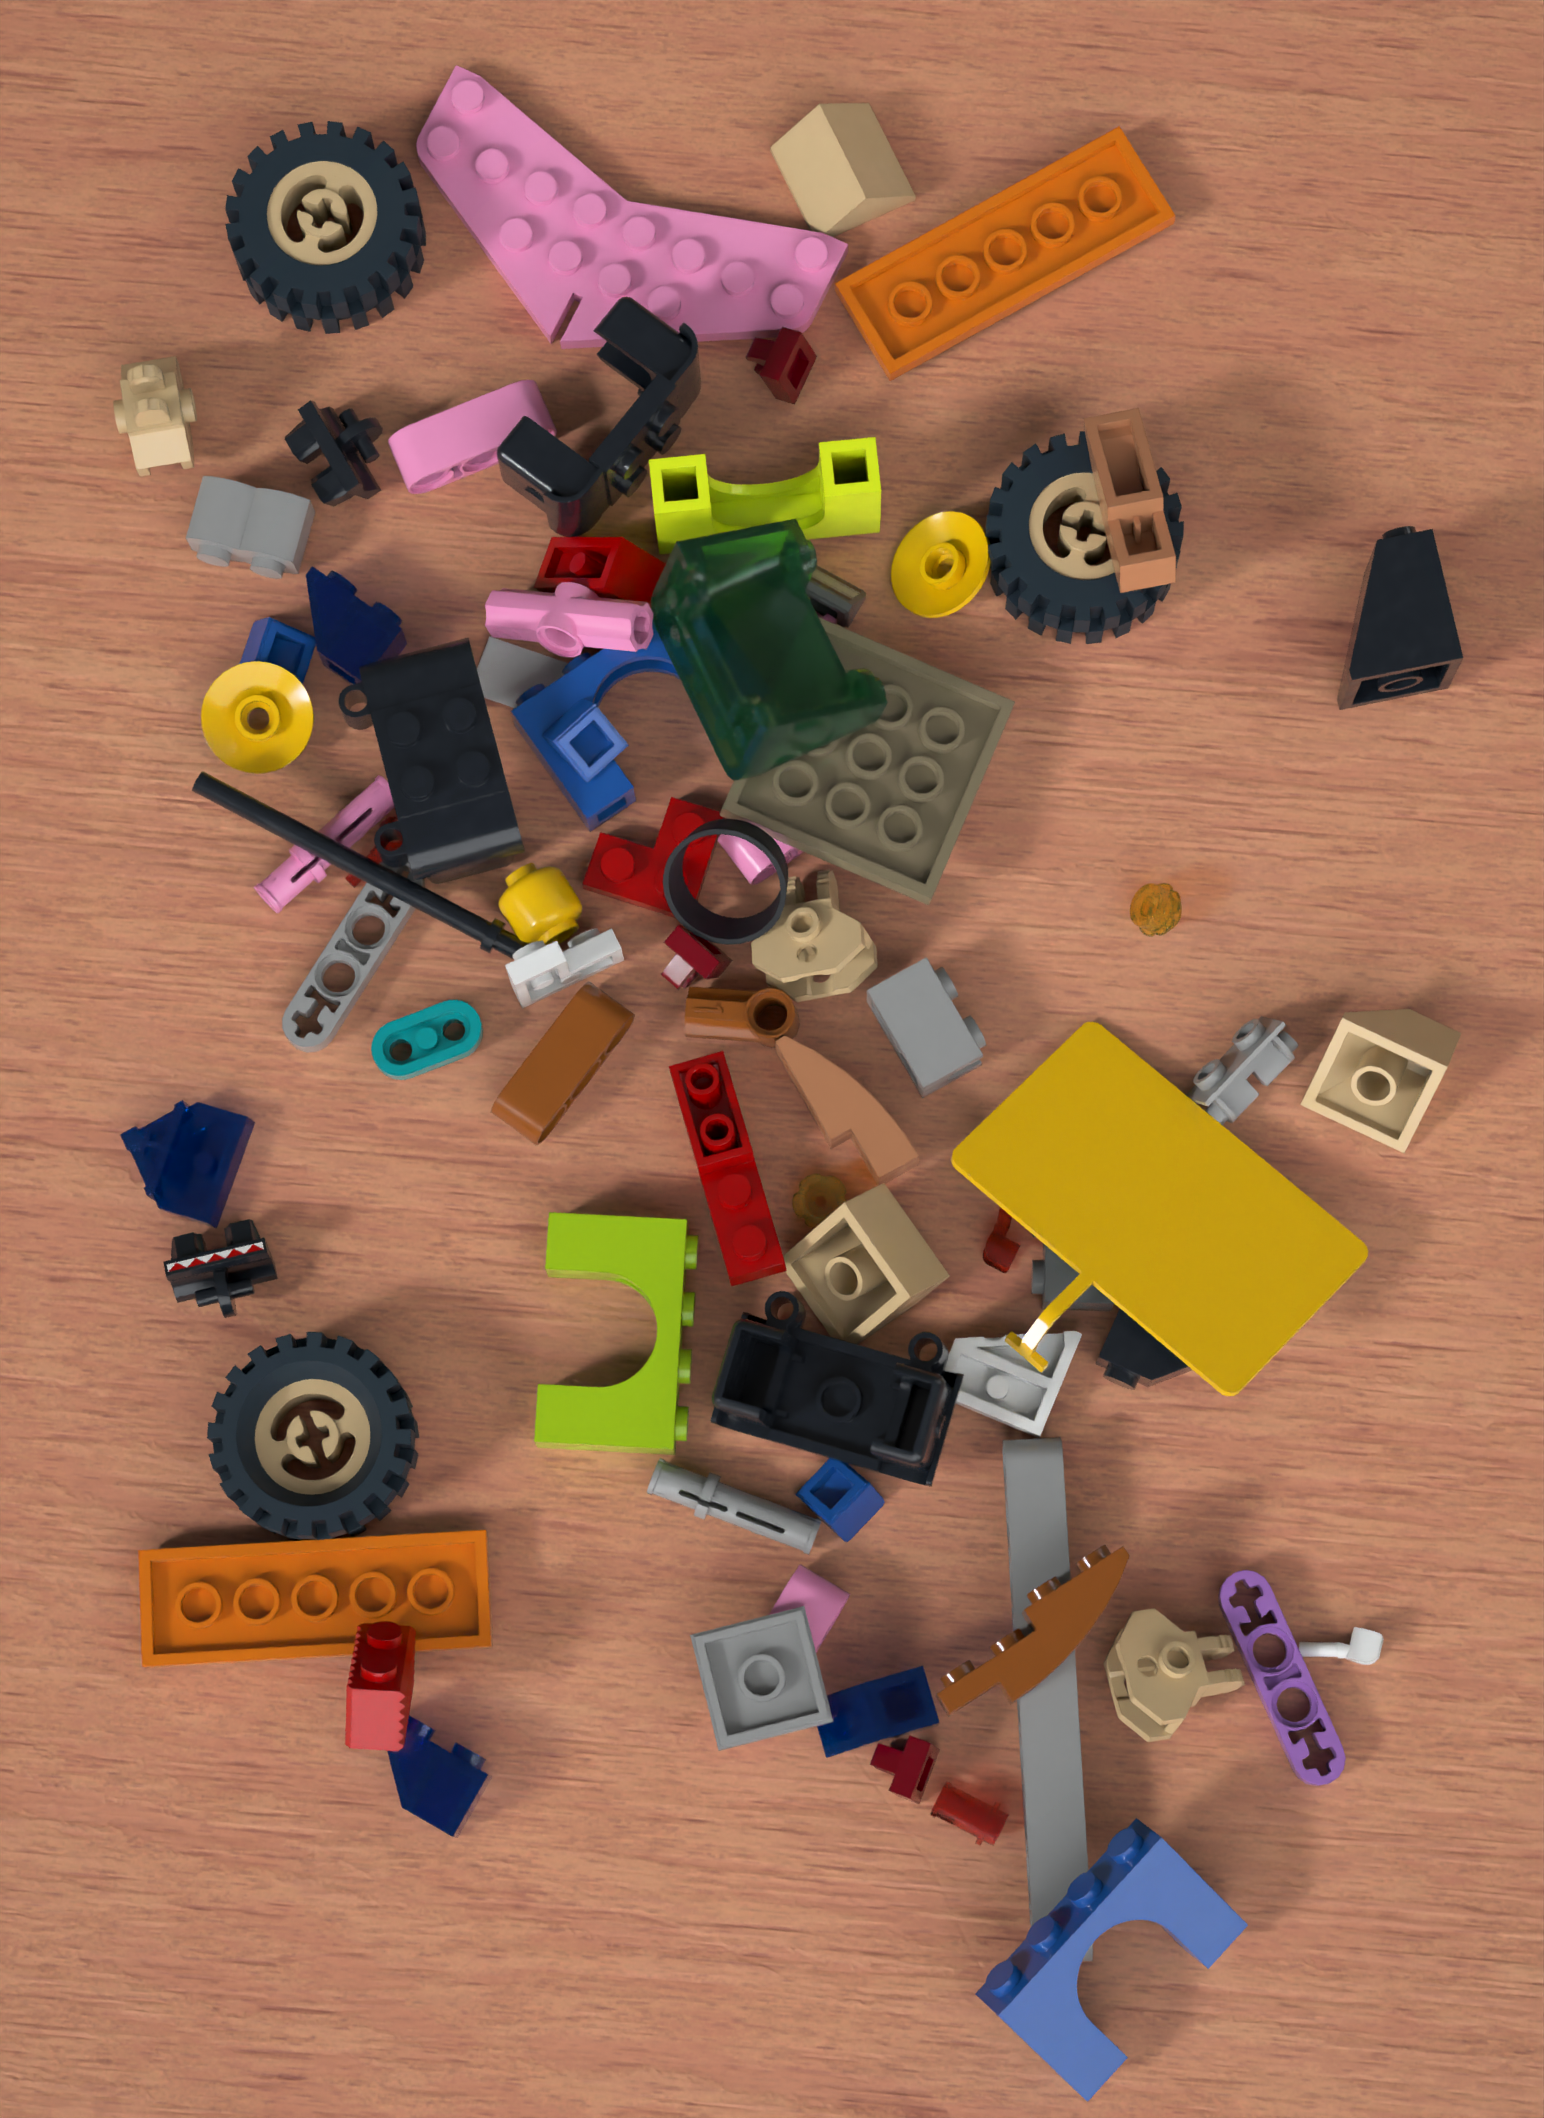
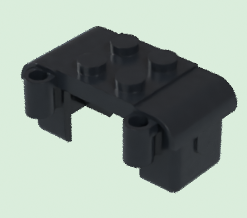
[497,296,701,537]
[339,638,525,884]
[711,1291,964,1487]

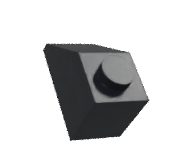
[1096,1309,1192,1390]

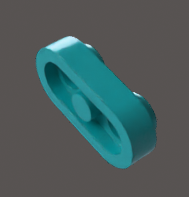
[371,1000,483,1080]

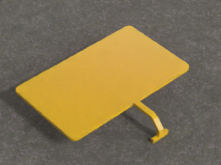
[951,1022,1368,1396]

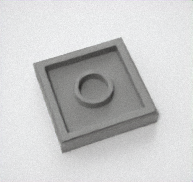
[690,1606,833,1751]

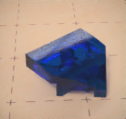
[120,1100,255,1228]

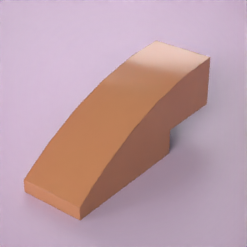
[1083,408,1176,593]
[775,1036,919,1185]

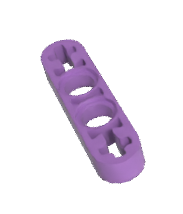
[1218,1570,1346,1786]

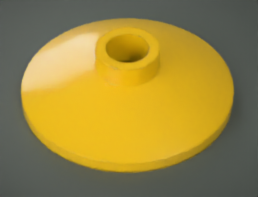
[891,511,991,618]
[201,661,314,774]

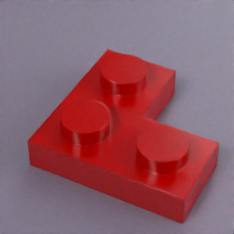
[582,797,725,918]

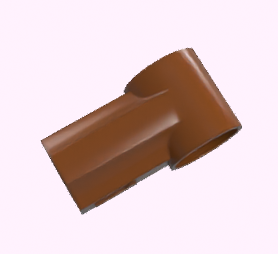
[684,987,800,1048]

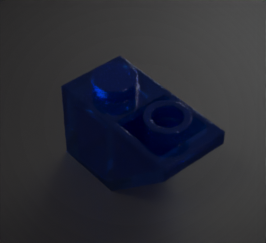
[306,566,407,685]
[817,1666,940,1758]
[387,1715,492,1838]

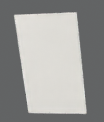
[477,636,568,708]

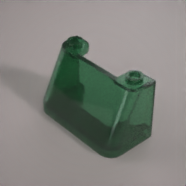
[651,519,888,780]

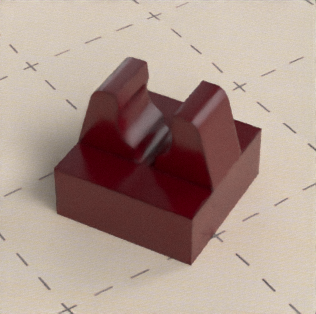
[746,326,817,405]
[661,925,733,990]
[870,1735,940,1804]

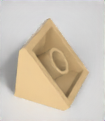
[770,103,916,237]

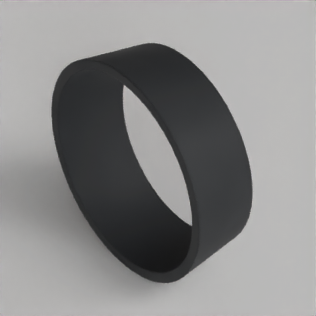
[663,819,788,944]

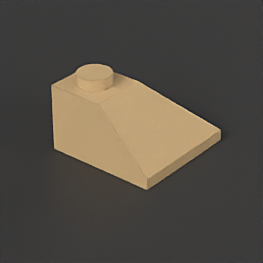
[1300,1009,1461,1153]

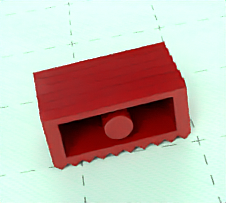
[345,1621,416,1751]

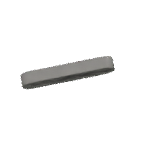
[282,861,425,1053]

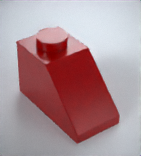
[533,537,669,612]

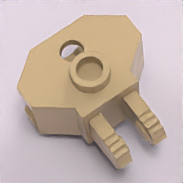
[113,356,197,477]
[751,869,878,1002]
[1103,1608,1245,1742]

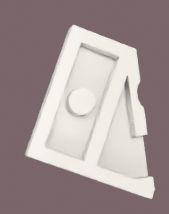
[945,1331,1082,1438]

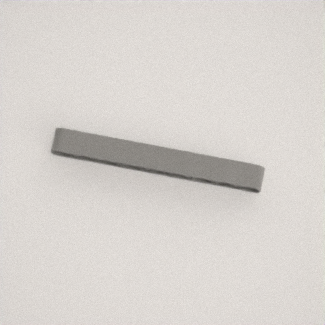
[1003,1437,1093,1962]

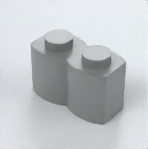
[186,476,315,579]

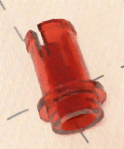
[930,1781,1009,1846]

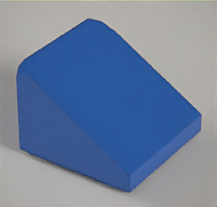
[240,617,318,684]
[542,699,629,783]
[795,1458,885,1542]

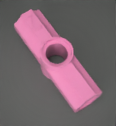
[485,582,654,657]

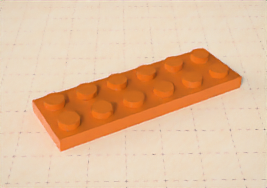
[835,126,1176,381]
[138,1530,493,1668]

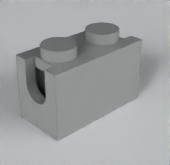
[866,957,986,1098]

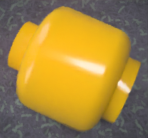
[498,863,582,946]

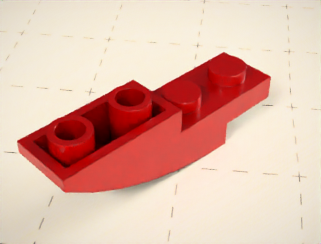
[669,1051,787,1287]

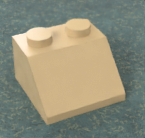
[783,1183,950,1345]

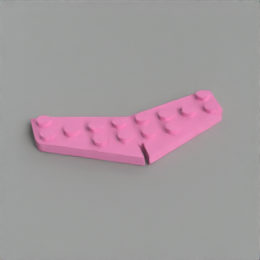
[416,65,848,349]

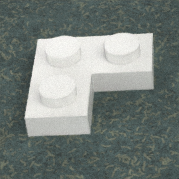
[505,928,624,1009]

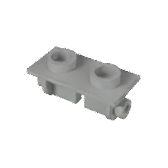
[1186,1016,1298,1125]

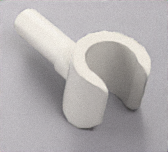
[1299,1627,1384,1665]

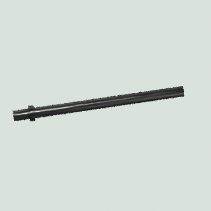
[192,771,530,960]

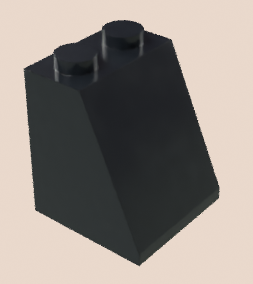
[1337,526,1463,710]

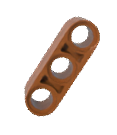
[491,981,635,1145]

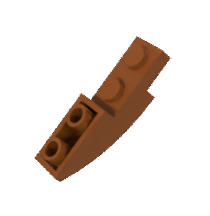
[936,1545,1130,1717]

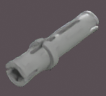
[647,1458,822,1555]

